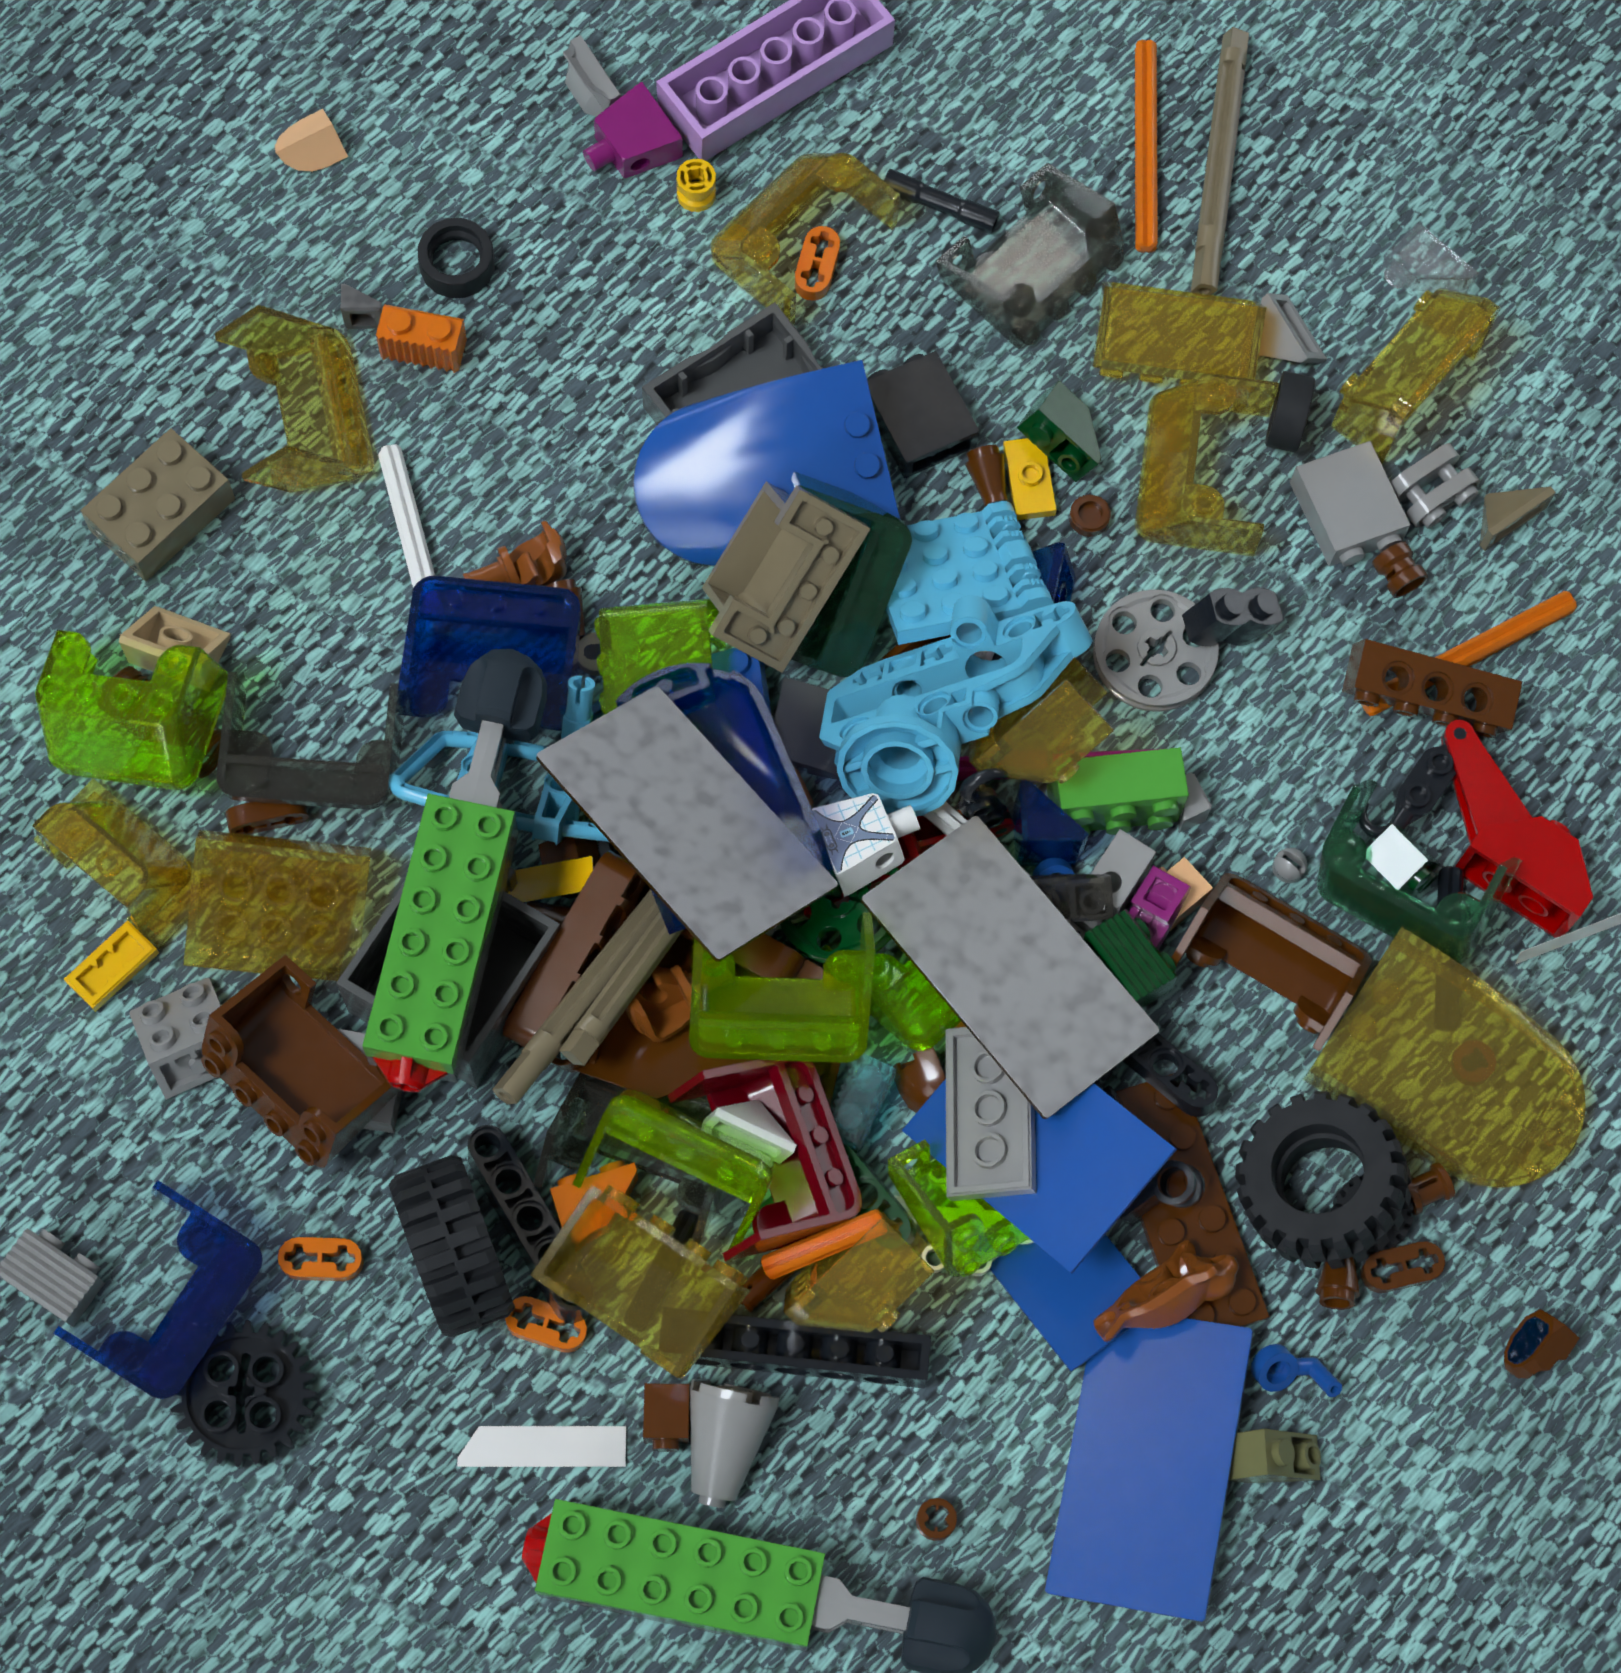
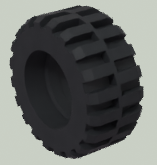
[1235,1091,1412,1269]
[389,1155,515,1337]

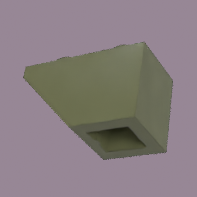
[1229,1429,1321,1483]

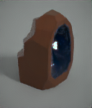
[1504,1309,1580,1379]

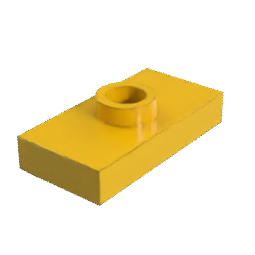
[1003,438,1057,520]
[64,920,159,1012]

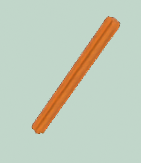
[1135,39,1158,253]
[1361,591,1577,716]

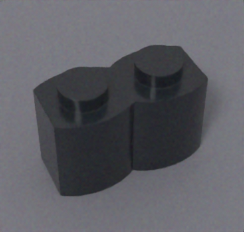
[1182,587,1283,646]

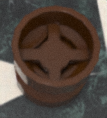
[1372,541,1429,598]

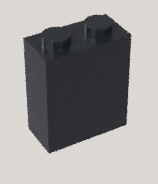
[867,351,980,479]

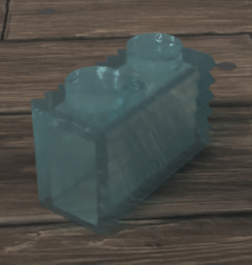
[830,1052,897,1154]

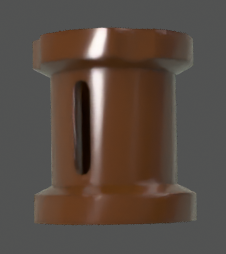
[1408,1162,1455,1216]

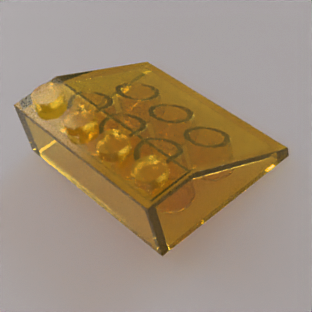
[183,830,372,981]

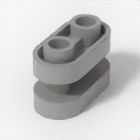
[1390,443,1480,529]

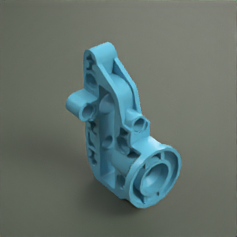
[819,595,1093,817]

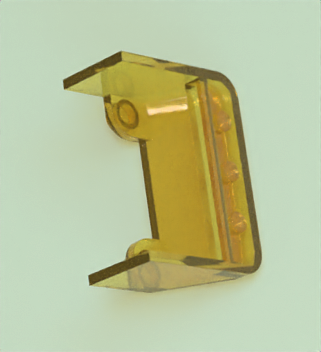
[711,153,900,325]
[1331,288,1501,464]
[215,305,374,493]
[1134,374,1279,557]
[969,657,1114,784]
[783,1197,934,1333]

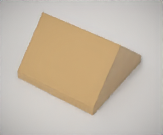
[119,606,231,691]

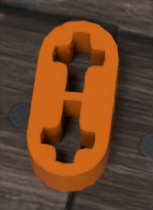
[795,226,840,301]
[278,1237,364,1281]
[505,1296,587,1353]

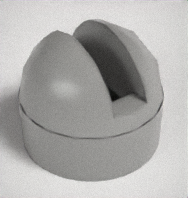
[1272,847,1307,883]

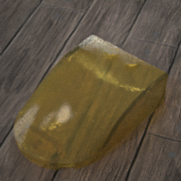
[1303,927,1586,1189]

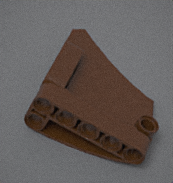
[503,850,865,1100]

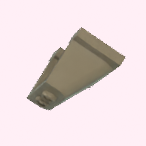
[702,481,870,673]

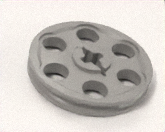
[1093,590,1219,712]

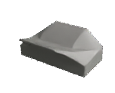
[563,35,621,117]

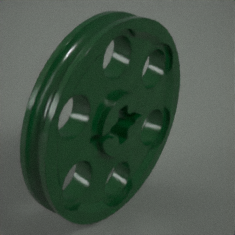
[780,841,899,965]

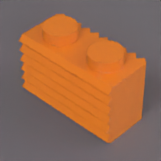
[376,304,467,373]

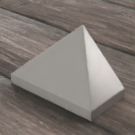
[1254,293,1327,364]

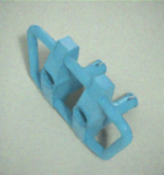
[389,675,609,845]

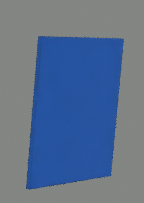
[990,1234,1141,1372]

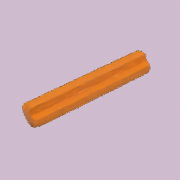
[761,1209,888,1279]

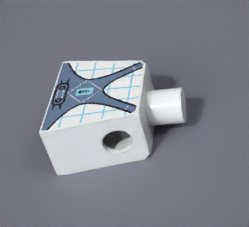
[809,793,921,897]

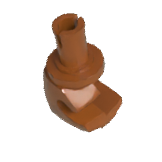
[463,521,567,599]
[626,959,735,1042]

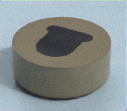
[576,632,618,676]

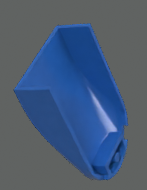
[633,360,901,567]

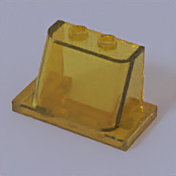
[32,779,219,949]

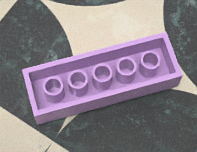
[656,0,895,161]

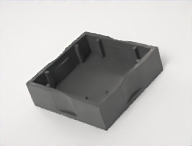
[642,302,823,425]

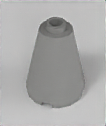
[690,1379,780,1508]

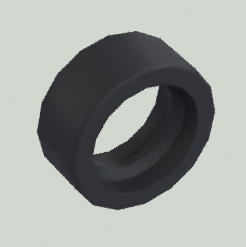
[418,218,495,298]
[1265,371,1315,453]

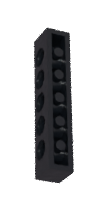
[658,1308,931,1388]

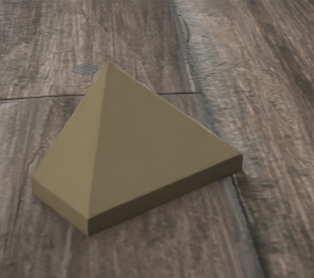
[1480,486,1556,551]

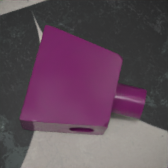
[583,82,683,178]

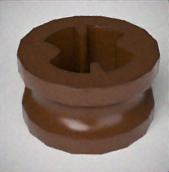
[916,1498,957,1541]

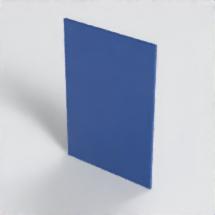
[902,1079,1177,1274]

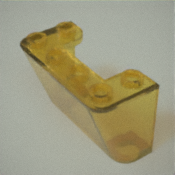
[530,1184,751,1379]

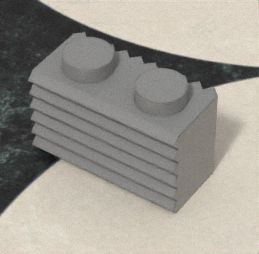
[0,1228,105,1327]

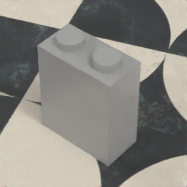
[1290,441,1410,566]

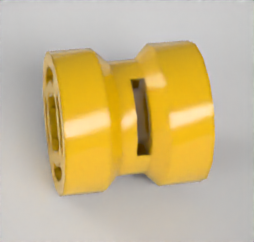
[676,159,716,212]

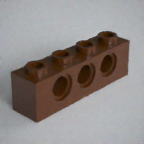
[1342,639,1523,738]

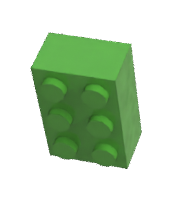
[1047,747,1189,839]

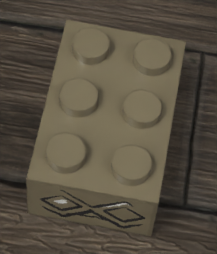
[80,428,235,581]

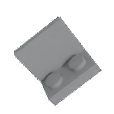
[129,978,221,1100]

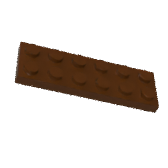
[1116,1073,1270,1327]

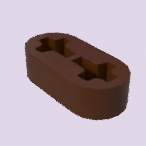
[225,794,309,836]
[1360,1241,1445,1293]

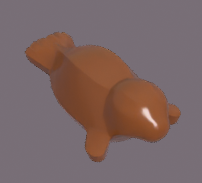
[1093,1240,1239,1342]

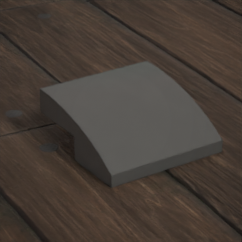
[773,678,840,780]

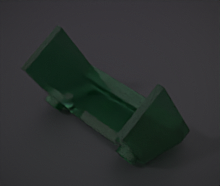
[791,472,912,677]
[1317,779,1522,967]

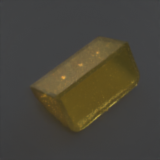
[1092,281,1266,394]

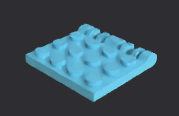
[863,501,1054,645]

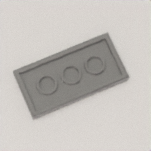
[946,1027,1036,1201]

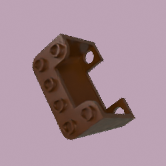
[201,954,400,1168]

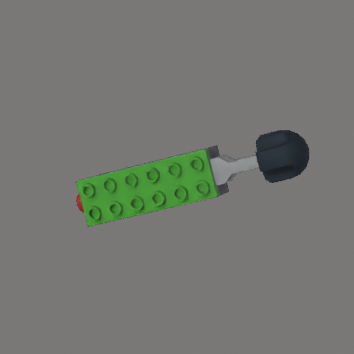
[362,649,547,1092]
[522,1499,996,1673]

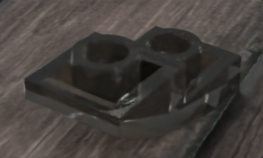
[1029,874,1114,923]

